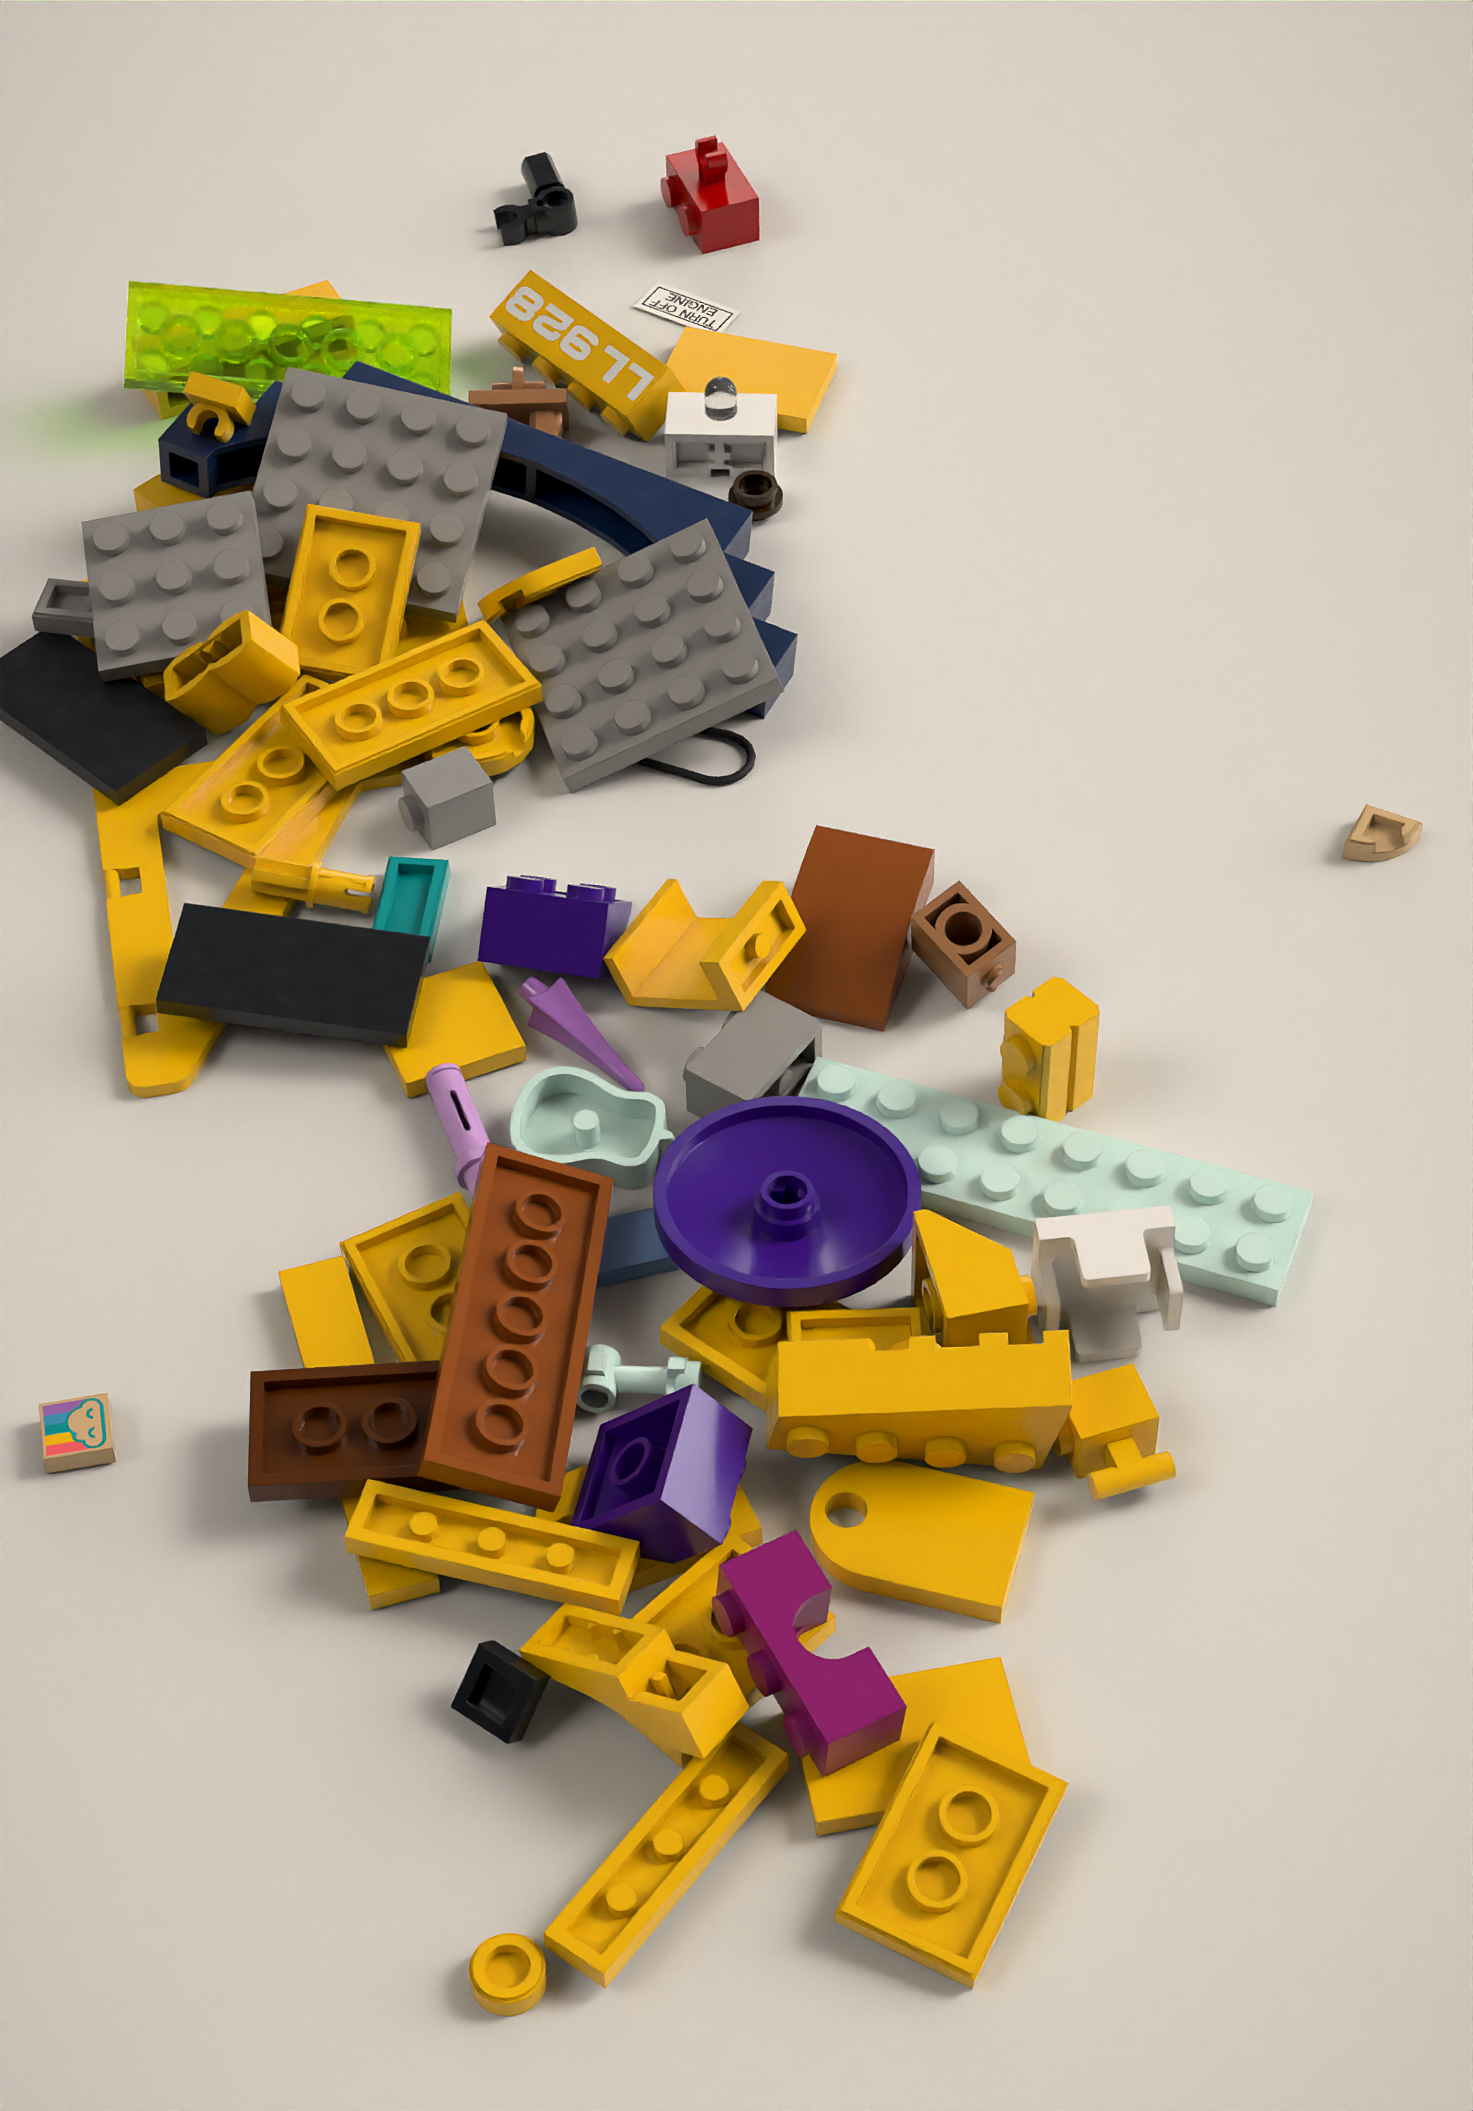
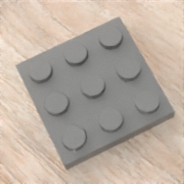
[81,491,272,682]

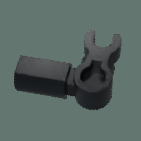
[493,152,578,245]

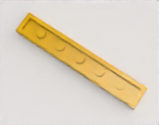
[278,1256,440,1610]

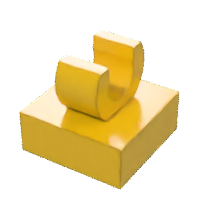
[183,371,256,443]

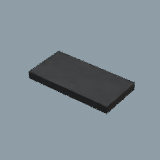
[0,632,208,806]
[156,903,430,1048]

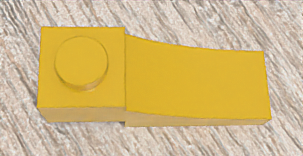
[519,1602,750,1759]

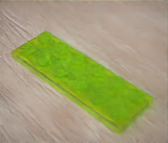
[123,281,452,399]

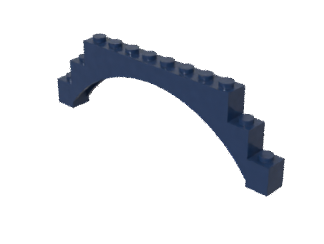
[158,361,798,719]

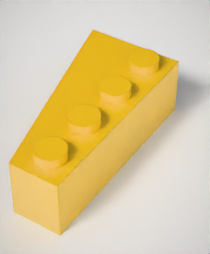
[766,1330,1073,1473]

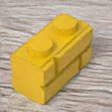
[997,976,1100,1122]

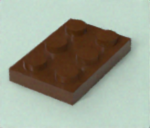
[248,1360,463,1502]

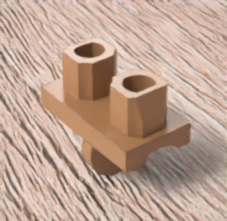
[468,366,569,438]

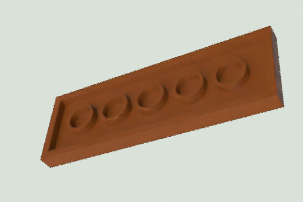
[417,1142,614,1513]

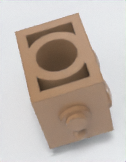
[911,880,1016,1009]

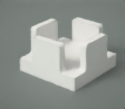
[1031,1205,1183,1363]

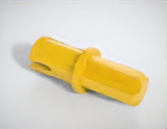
[251,857,375,915]

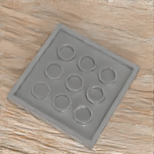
[252,367,507,623]
[500,518,785,793]

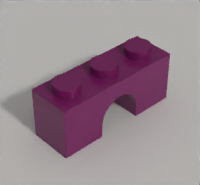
[711,1530,907,1777]

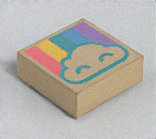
[39,1393,116,1473]

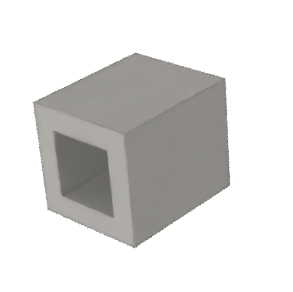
[398,746,496,851]

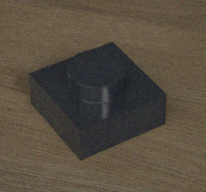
[450,1640,551,1744]

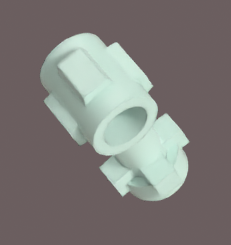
[577,1344,702,1413]

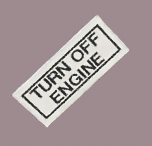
[633,281,742,333]

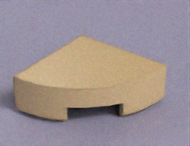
[1342,804,1423,862]

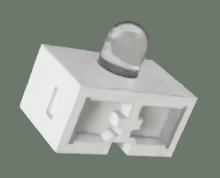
[664,376,777,478]

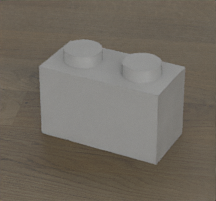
[683,990,822,1118]

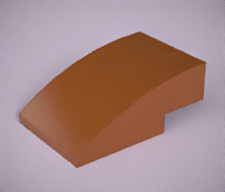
[765,825,935,1032]

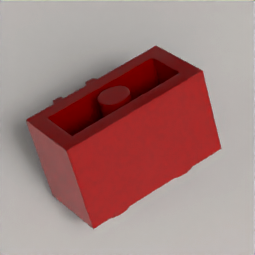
[660,135,760,254]

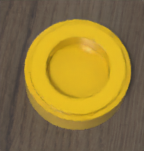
[469,1933,547,2016]

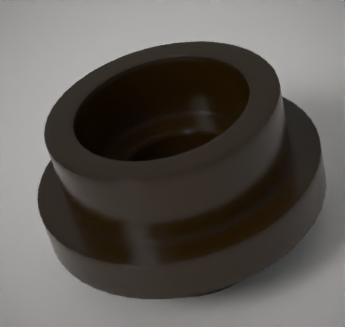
[728,470,783,521]

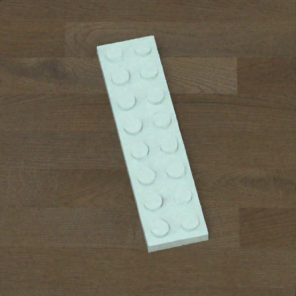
[798,1056,1313,1307]

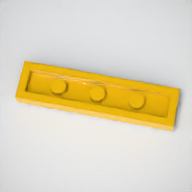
[344,1479,641,1616]
[543,1721,789,1989]

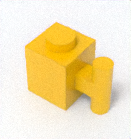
[1052,1363,1176,1501]

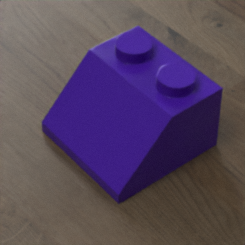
[570,1383,753,1564]

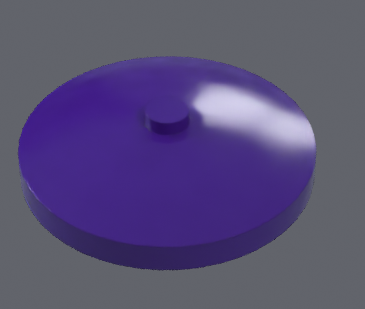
[653,1096,921,1307]

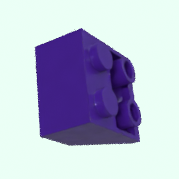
[477,875,632,979]

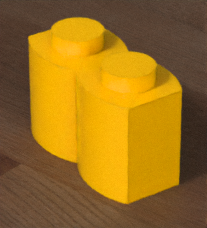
[163,610,300,735]

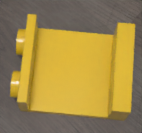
[603,879,806,1011]

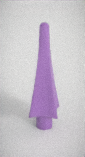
[519,976,645,1092]

